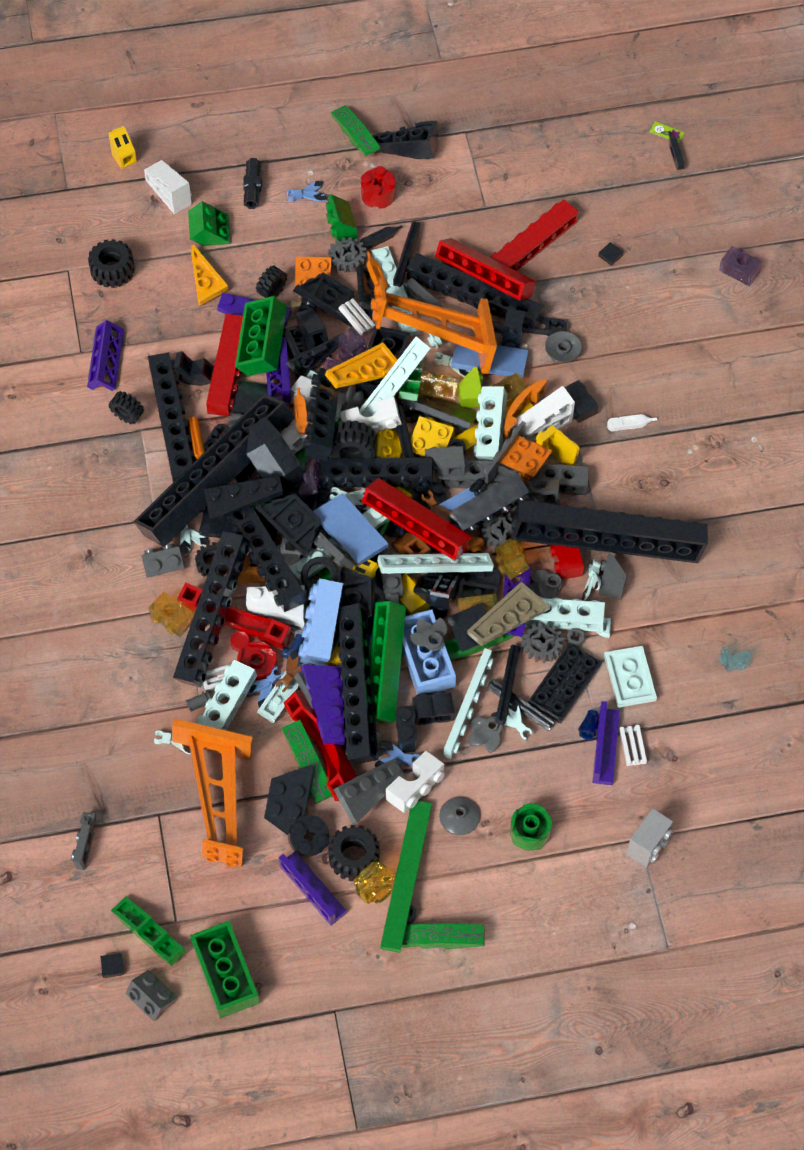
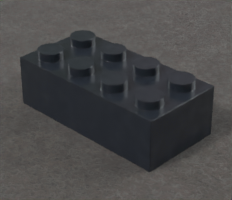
[355,325,410,399]
[452,472,533,532]

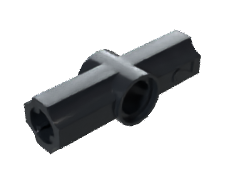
[243,158,262,209]

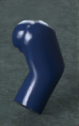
[282,634,304,659]

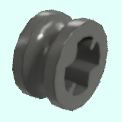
[566,628,585,648]

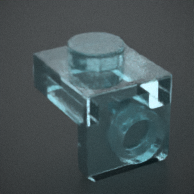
[719,646,751,672]

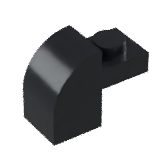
[173,351,214,386]

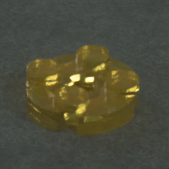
[354,862,395,904]

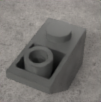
[425,446,465,477]
[598,554,627,600]

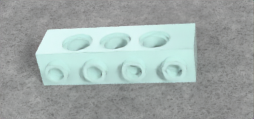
[474,387,507,461]
[526,596,605,632]
[196,660,257,731]

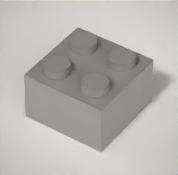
[626,808,673,868]

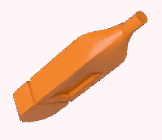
[367,252,388,290]
[294,388,309,435]

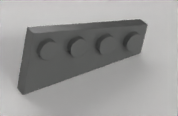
[333,758,405,825]

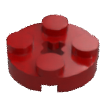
[237,641,277,680]

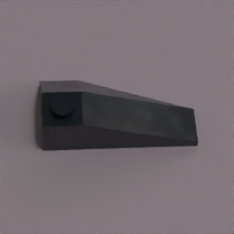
[372,120,438,159]

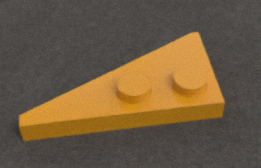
[190,245,228,306]

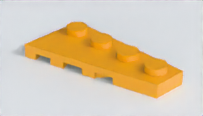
[325,343,397,388]

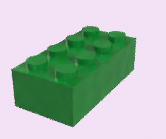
[235,296,287,376]
[190,921,260,1019]

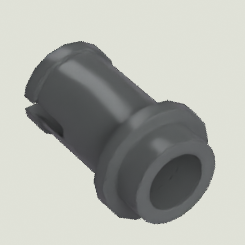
[186,691,210,712]

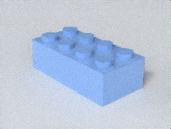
[298,579,343,666]
[402,610,456,694]

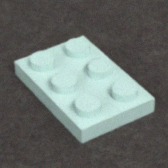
[604,646,657,708]

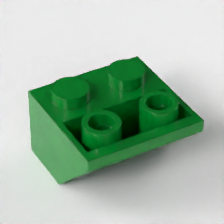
[326,194,357,241]
[188,201,230,246]

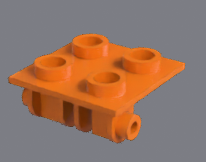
[295,257,331,287]
[501,436,552,481]

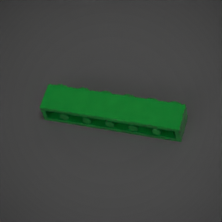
[371,601,406,723]

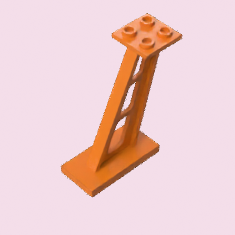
[371,277,497,374]
[172,718,253,867]

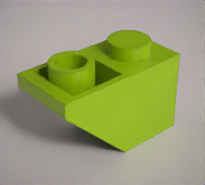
[458,367,483,409]

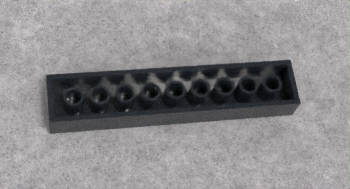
[133,394,295,547]
[511,500,708,564]

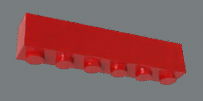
[490,199,579,271]
[435,238,536,300]
[206,314,243,416]
[362,478,472,561]

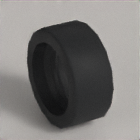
[301,557,337,592]

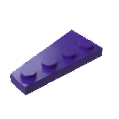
[301,665,345,745]

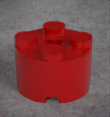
[361,166,396,209]

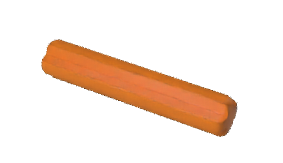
[188,416,205,459]

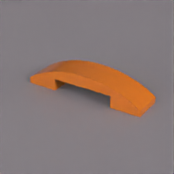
[504,379,547,441]

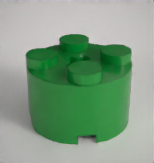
[510,803,552,851]

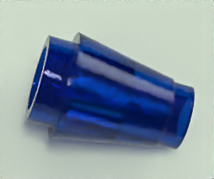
[578,710,599,740]

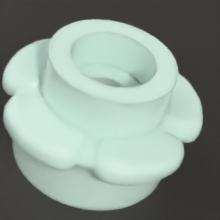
[427,334,442,348]

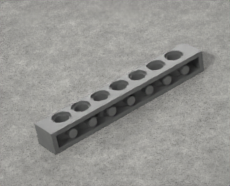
[437,459,588,495]

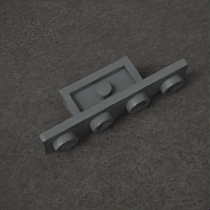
[483,421,526,485]

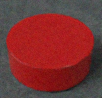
[230,631,250,652]

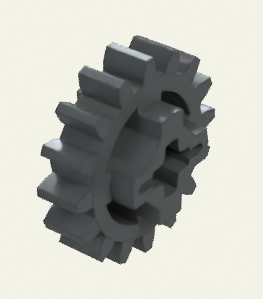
[328,237,367,273]
[481,512,518,552]
[521,622,564,663]

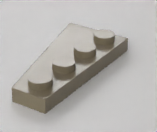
[467,582,550,646]

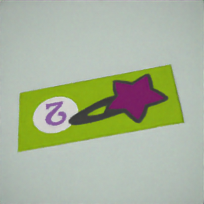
[649,121,685,143]

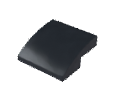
[232,381,276,415]
[457,568,502,606]
[446,603,487,653]

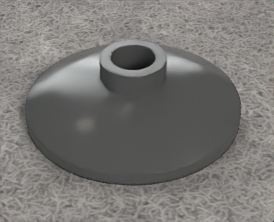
[545,331,582,362]
[439,797,480,835]

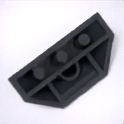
[246,417,307,490]
[413,572,462,610]

